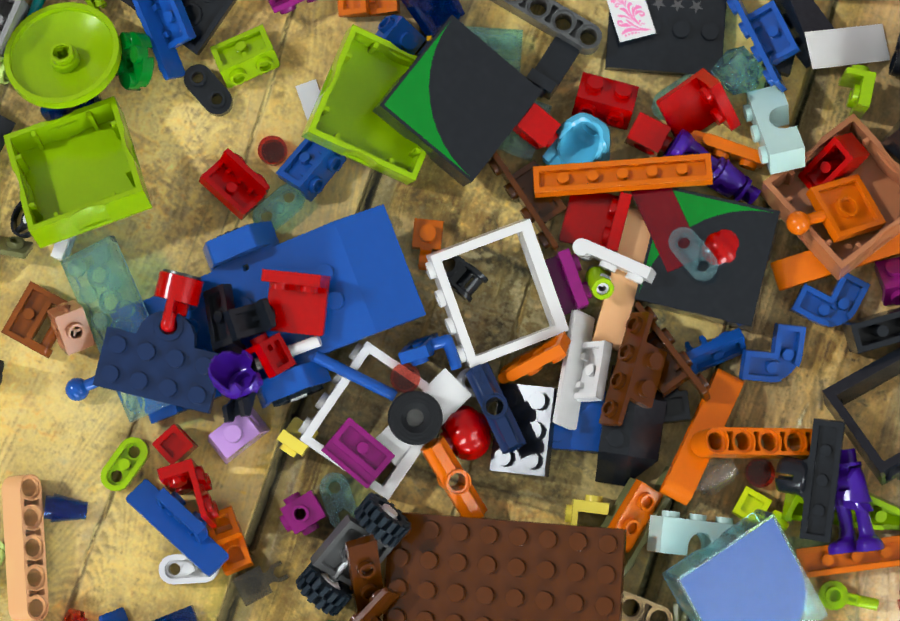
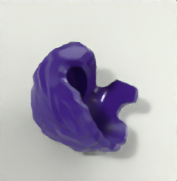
[208,350,264,399]

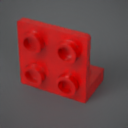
[656,68,741,138]
[559,192,632,252]
[261,269,330,336]
[157,458,220,529]

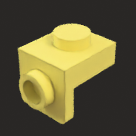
[277,417,319,458]
[564,494,610,525]

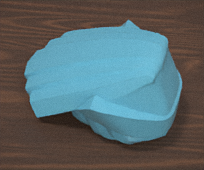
[542,112,611,165]

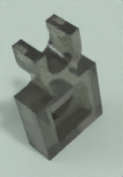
[232,560,289,606]

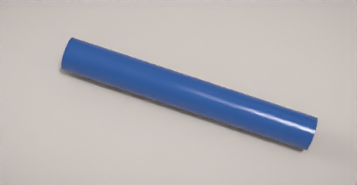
[312,351,398,401]

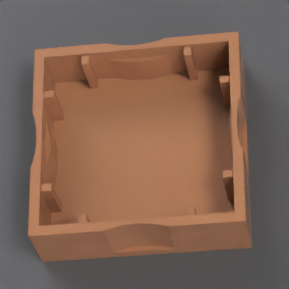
[760,113,900,281]

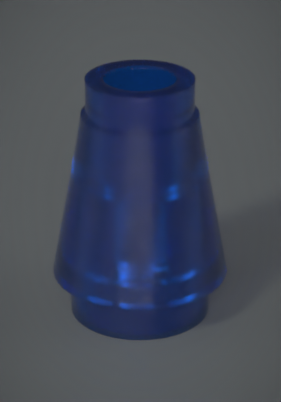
[44,493,88,522]

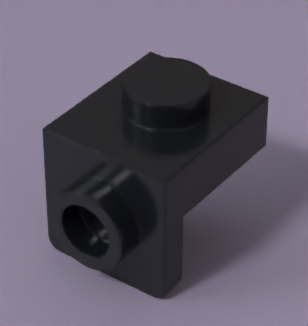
[223,298,276,342]

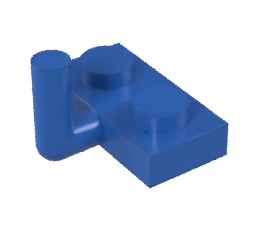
[398,333,462,370]

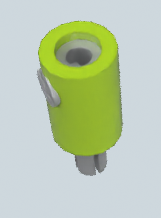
[585,265,614,300]

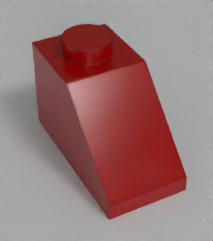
[798,133,870,189]

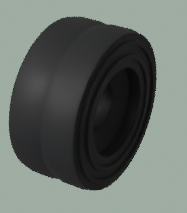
[388,391,443,445]

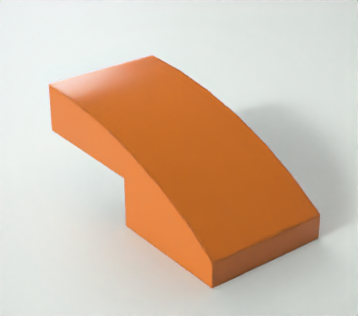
[338,0,400,17]
[206,506,254,576]

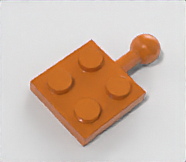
[786,173,887,243]

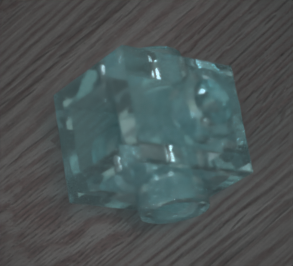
[711,46,764,95]

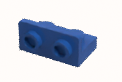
[276,139,347,202]

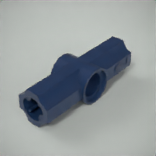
[465,362,527,454]

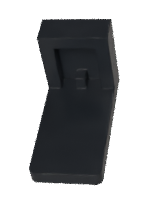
[526,37,579,100]

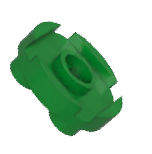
[115,32,154,91]

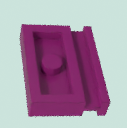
[321,417,395,489]

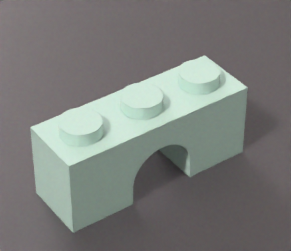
[743,85,805,175]
[647,510,744,558]

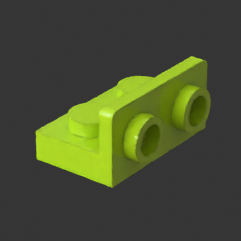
[210,24,280,88]
[838,65,877,119]

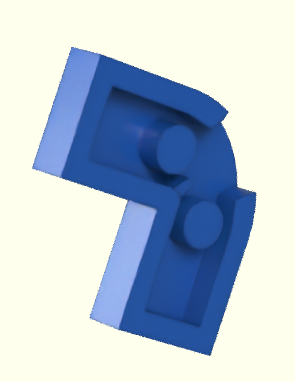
[790,273,871,327]
[739,323,807,382]

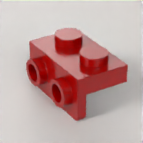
[572,72,639,130]
[199,148,270,220]

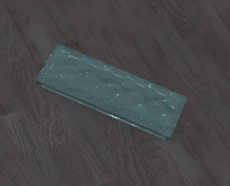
[60,235,170,422]

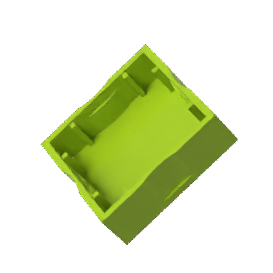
[301,24,427,185]
[3,96,153,248]

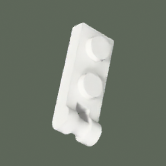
[572,238,657,285]

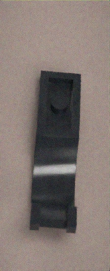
[203,284,258,423]

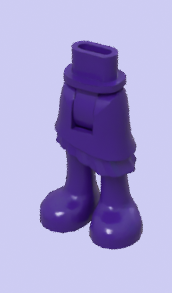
[662,129,761,205]
[828,448,884,555]

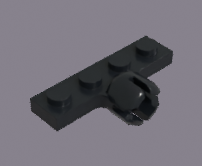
[775,418,845,543]

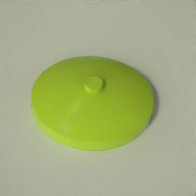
[4,2,122,109]

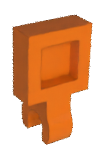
[412,218,444,271]

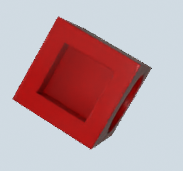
[513,102,561,150]
[624,112,672,157]
[152,424,198,465]

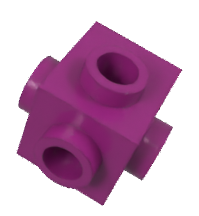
[279,490,328,536]

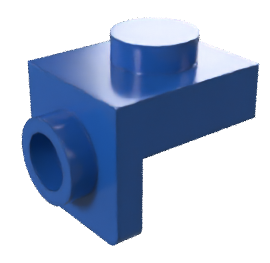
[375,14,426,55]

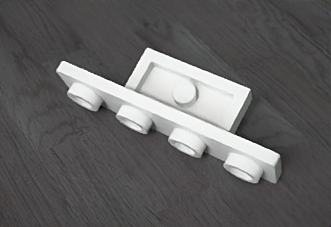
[553,310,613,430]

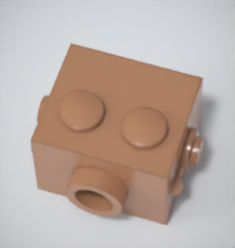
[47,300,96,355]

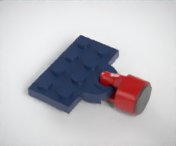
[93,269,218,414]

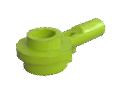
[818,580,879,611]

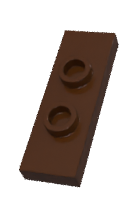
[345,534,384,613]

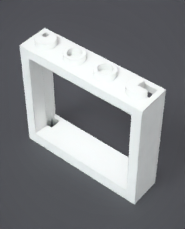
[425,219,569,368]
[298,341,447,500]

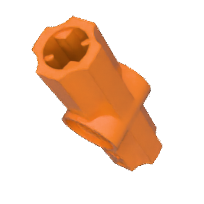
[420,436,488,518]

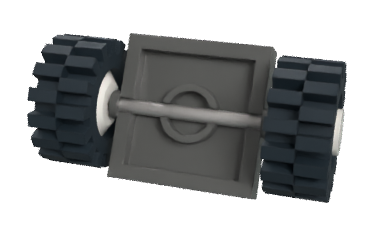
[296,492,411,616]

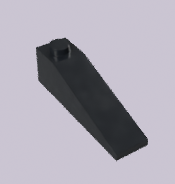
[771,0,835,69]

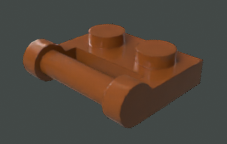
[1,281,68,358]

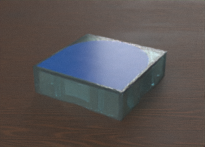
[661,509,828,621]

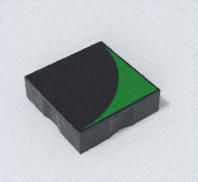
[372,15,542,186]
[635,188,781,331]

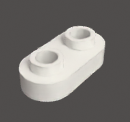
[159,554,220,585]

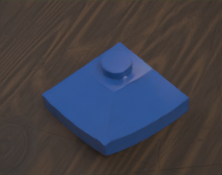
[552,391,606,453]

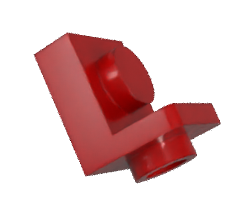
[245,332,296,379]

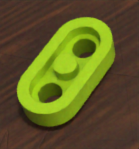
[101,437,150,491]

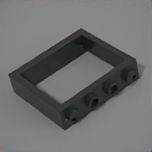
[822,347,900,485]

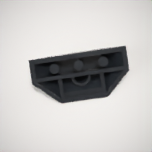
[595,365,667,486]

